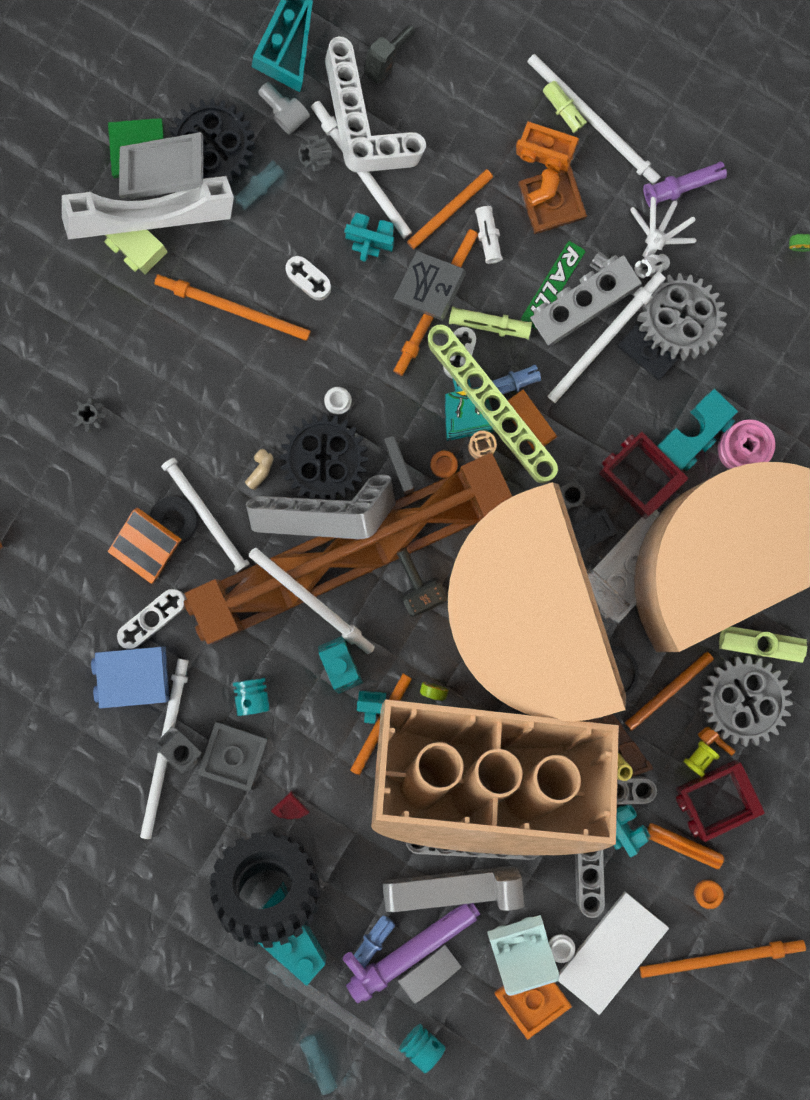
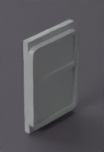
[119,132,204,199]

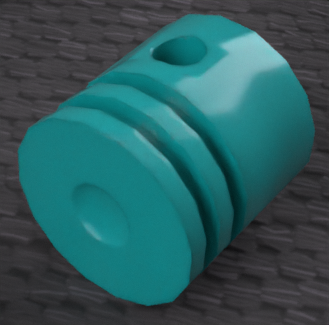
[233,678,270,716]
[399,1024,446,1073]

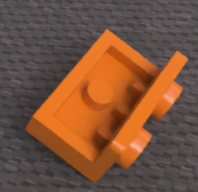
[516,122,579,172]

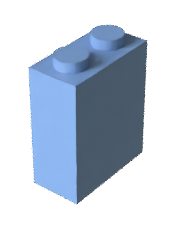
[91,646,170,708]

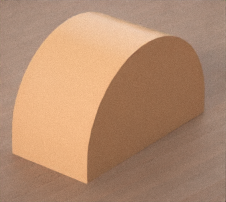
[634,462,810,652]
[448,482,626,722]
[371,700,619,855]

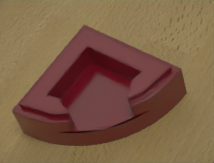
[271,791,310,819]

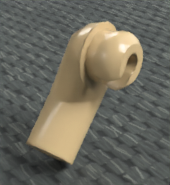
[245,449,273,490]

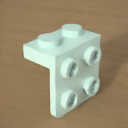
[487,915,560,996]

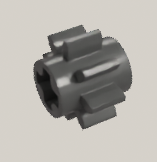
[298,135,332,171]
[71,398,108,433]

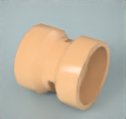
[468,431,497,459]

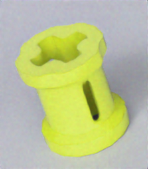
[683,740,720,778]

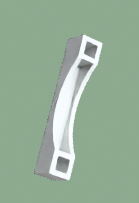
[62,176,234,239]

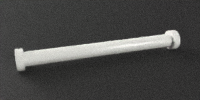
[161,457,250,573]

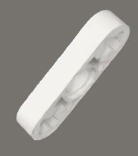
[117,589,186,649]

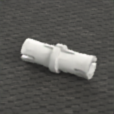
[475,206,503,264]
[634,254,670,278]

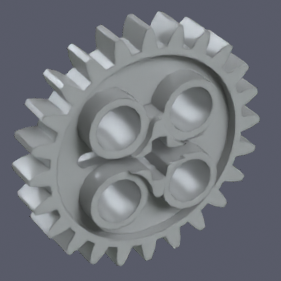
[637,273,727,361]
[700,656,793,746]

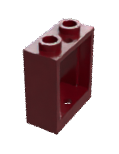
[599,432,689,520]
[675,760,765,842]

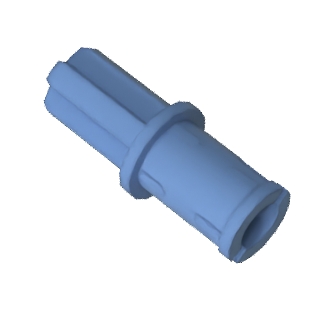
[492,365,541,394]
[354,916,395,968]

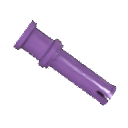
[643,161,727,207]

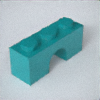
[657,389,738,471]

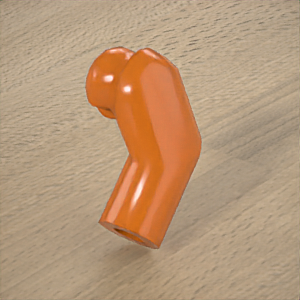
[527,168,560,207]

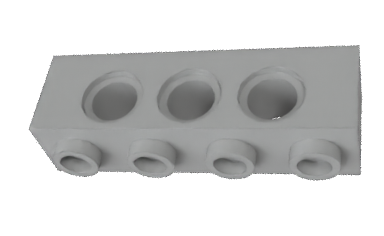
[530,255,642,347]

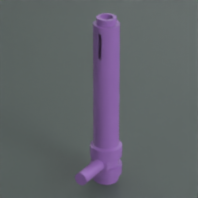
[343,903,481,1003]

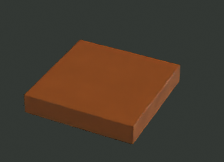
[519,165,587,234]

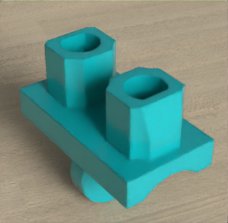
[344,213,394,262]
[613,804,651,858]

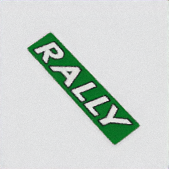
[521,241,585,330]

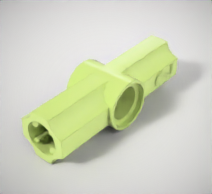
[719,626,808,663]

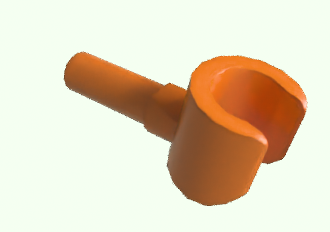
[698,727,735,756]

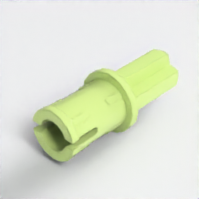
[543,81,587,133]

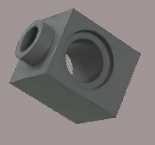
[152,726,201,774]

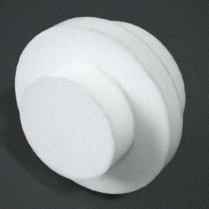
[324,387,352,415]
[549,934,575,963]

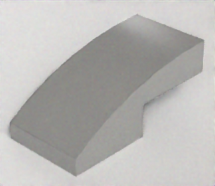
[398,945,461,1003]

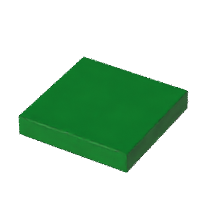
[108,118,165,178]

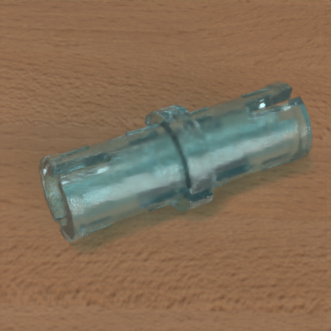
[234,160,284,211]
[299,1034,338,1095]

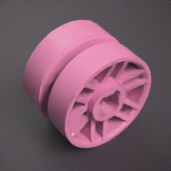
[718,420,775,469]

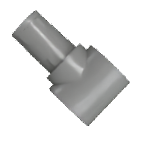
[258,82,310,135]

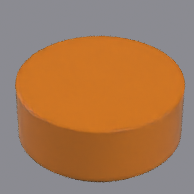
[430,451,458,479]
[694,879,724,909]

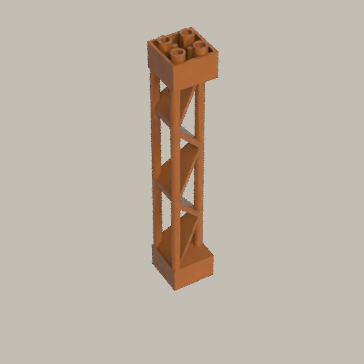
[183,452,512,644]

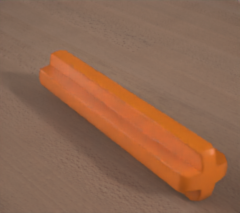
[647,823,724,869]

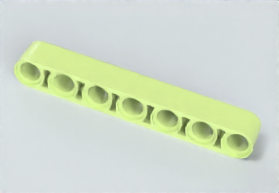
[428,325,558,483]

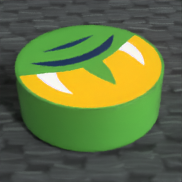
[789,234,810,252]

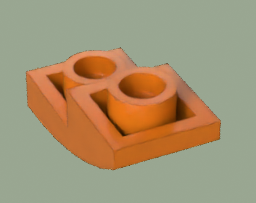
[508,390,557,451]

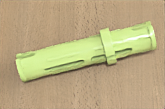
[449,306,532,340]

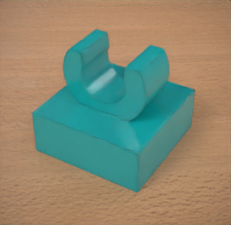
[357,690,386,724]

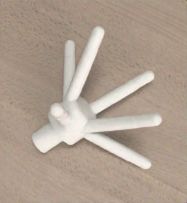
[630,197,696,257]

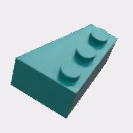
[251,0,313,92]
[258,882,327,986]

